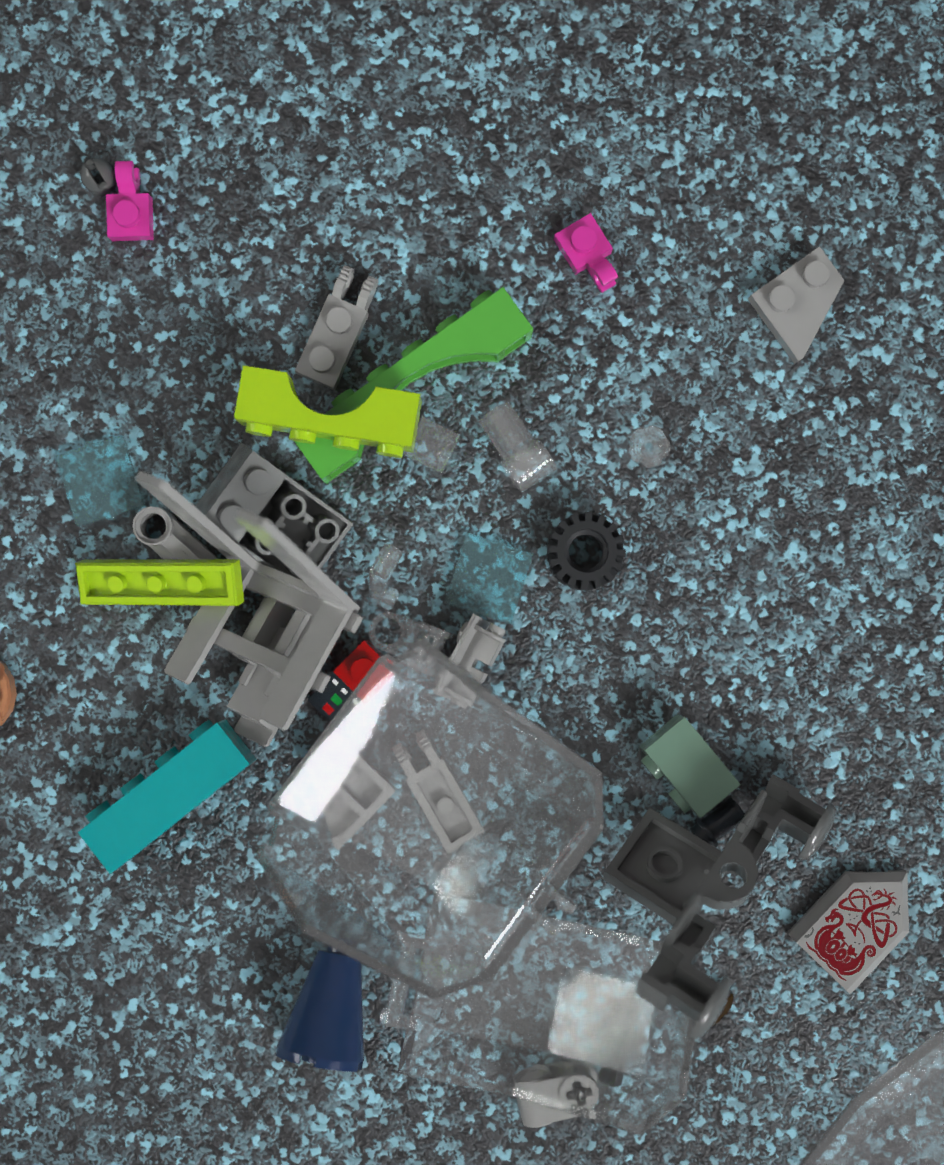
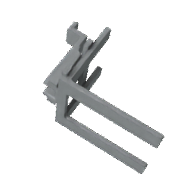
[135,471,363,747]

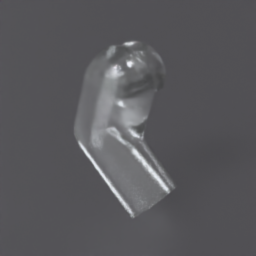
[369,544,402,610]

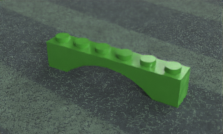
[294,287,533,484]

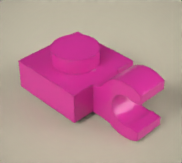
[106,161,154,241]
[554,213,618,293]

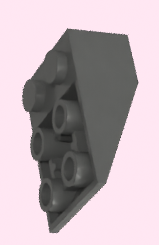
[195,443,353,580]

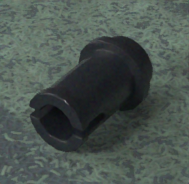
[690,797,745,848]

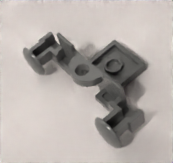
[603,774,836,1040]

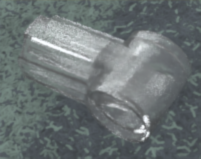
[478,401,557,493]

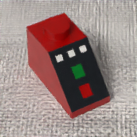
[308,640,398,730]

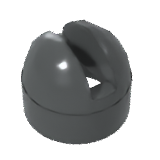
[80,158,117,196]

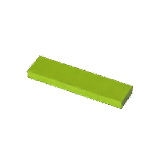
[75,559,244,606]

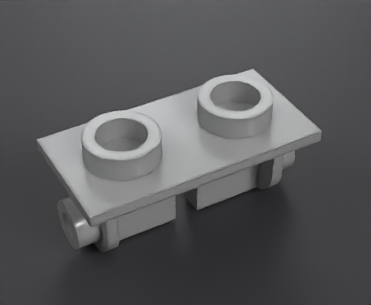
[433,614,506,707]

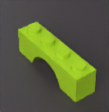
[234,365,422,458]

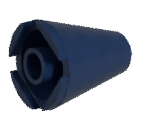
[275,942,364,1072]

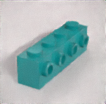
[77,719,257,874]

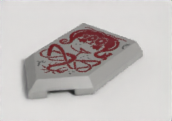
[787,870,909,994]

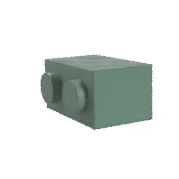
[639,714,741,818]

